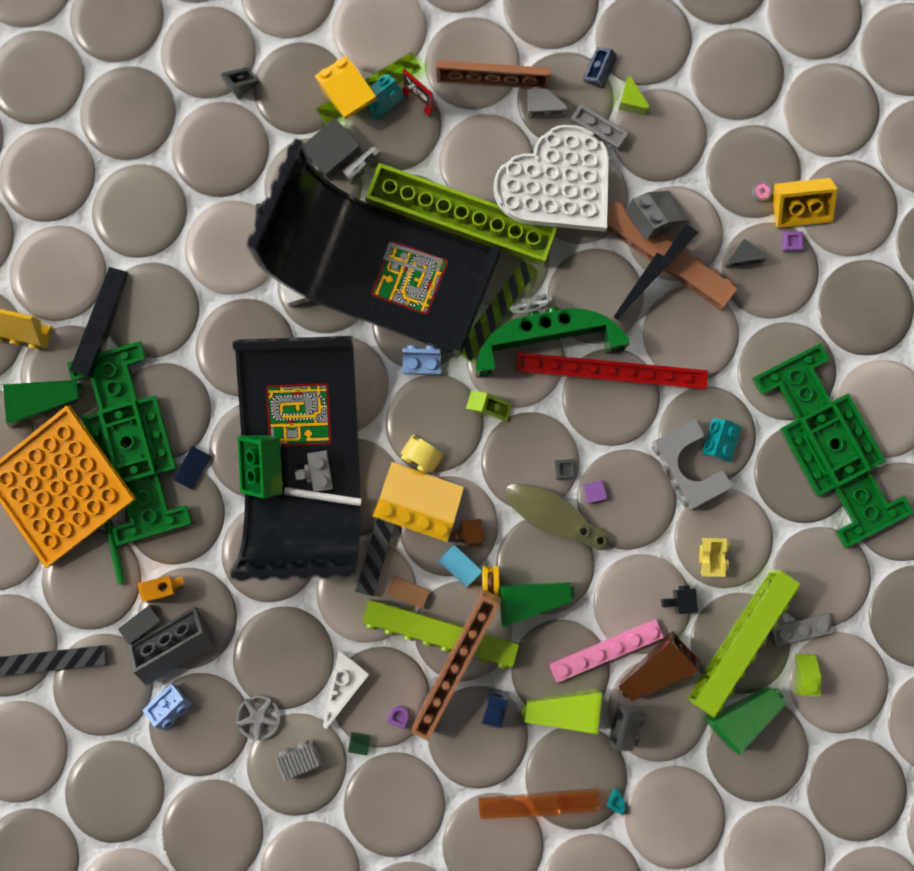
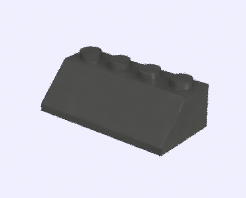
[128,607,214,685]

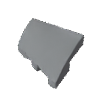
[342,147,380,184]

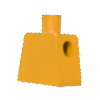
[137,575,185,603]

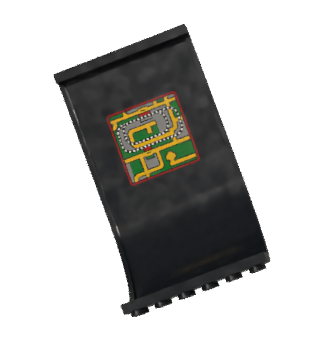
[247,138,501,356]
[230,336,361,581]

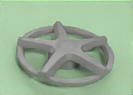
[510,293,552,314]
[236,695,280,741]

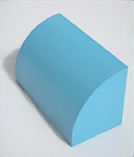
[438,545,482,588]

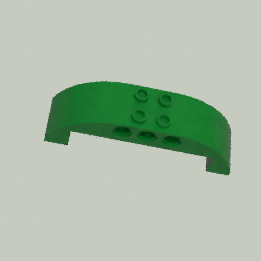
[475,307,630,377]

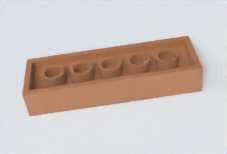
[436,60,551,89]

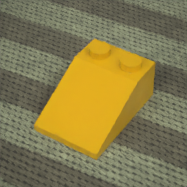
[315,56,377,119]

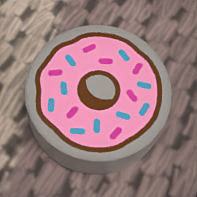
[751,182,772,202]

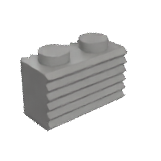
[276,740,323,781]

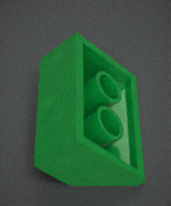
[237,435,283,499]

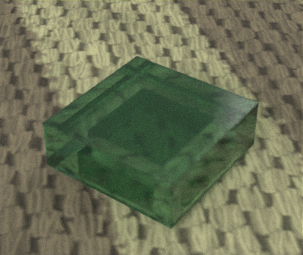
[348,732,371,756]

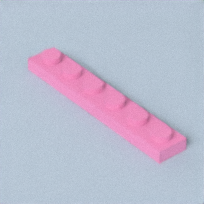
[549,619,664,683]

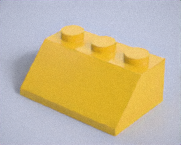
[773,178,838,228]

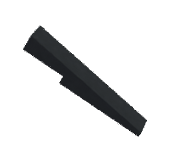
[614,224,699,319]
[69,267,128,378]

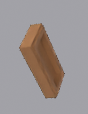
[387,576,430,609]

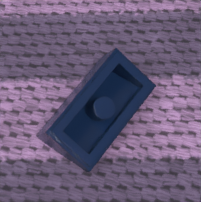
[583,47,617,89]
[173,446,211,490]

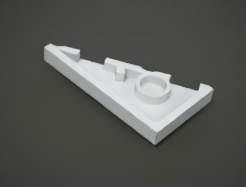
[323,650,369,729]

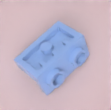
[402,345,441,375]
[143,683,192,731]

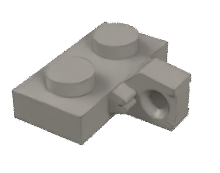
[295,450,333,492]

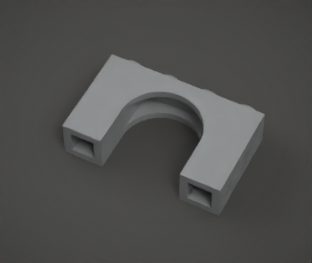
[652,419,732,510]

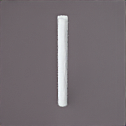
[284,487,362,506]

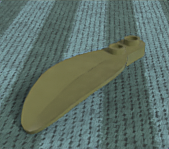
[505,484,609,550]

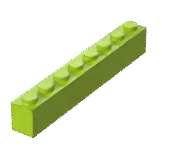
[362,599,519,669]

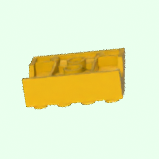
[0,309,52,350]
[372,462,464,542]

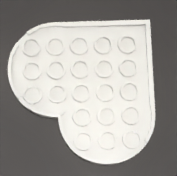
[493,125,609,232]

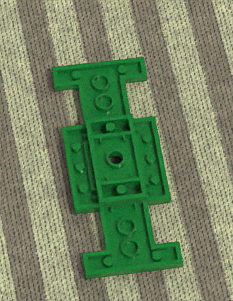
[67,341,192,546]
[752,343,914,548]

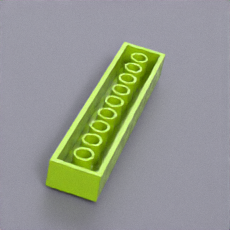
[365,163,558,267]

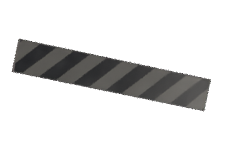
[355,518,395,597]
[0,645,107,676]

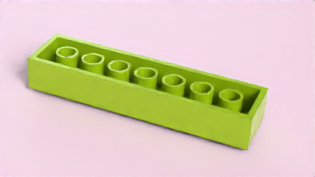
[687,570,800,717]

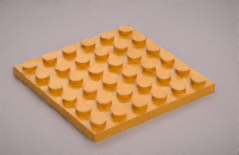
[0,406,136,568]

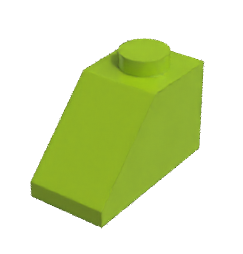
[466,391,512,422]
[794,653,821,696]

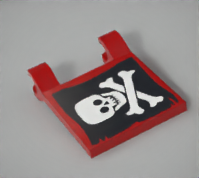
[402,68,437,117]

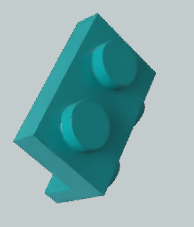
[367,74,405,120]
[702,418,742,463]

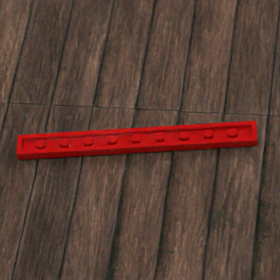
[516,352,708,390]

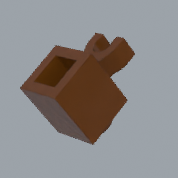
[450,519,485,548]

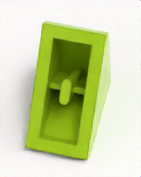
[619,76,650,115]

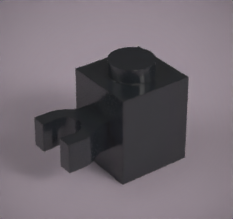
[661,585,698,614]

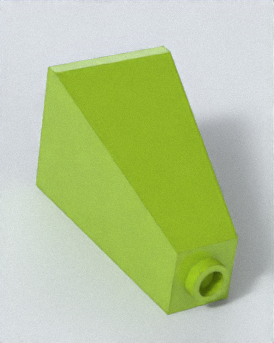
[521,688,602,734]

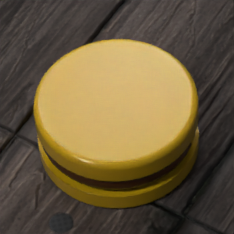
[482,566,499,597]

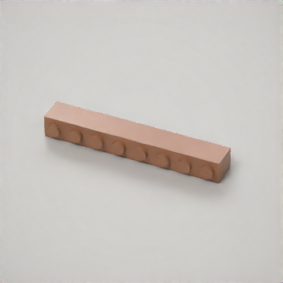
[606,201,737,310]
[411,589,501,741]

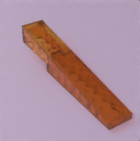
[479,788,599,819]

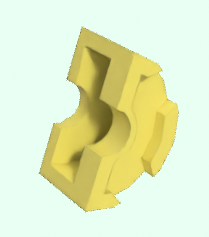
[400,434,444,474]
[699,538,730,577]

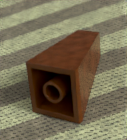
[618,631,699,701]

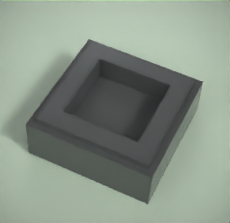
[555,459,576,480]

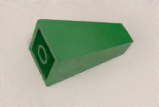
[3,380,82,428]
[499,582,574,627]
[704,687,786,755]

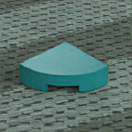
[605,788,625,816]

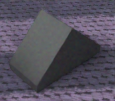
[221,67,259,99]
[725,239,767,268]

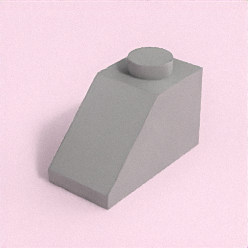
[527,87,567,118]

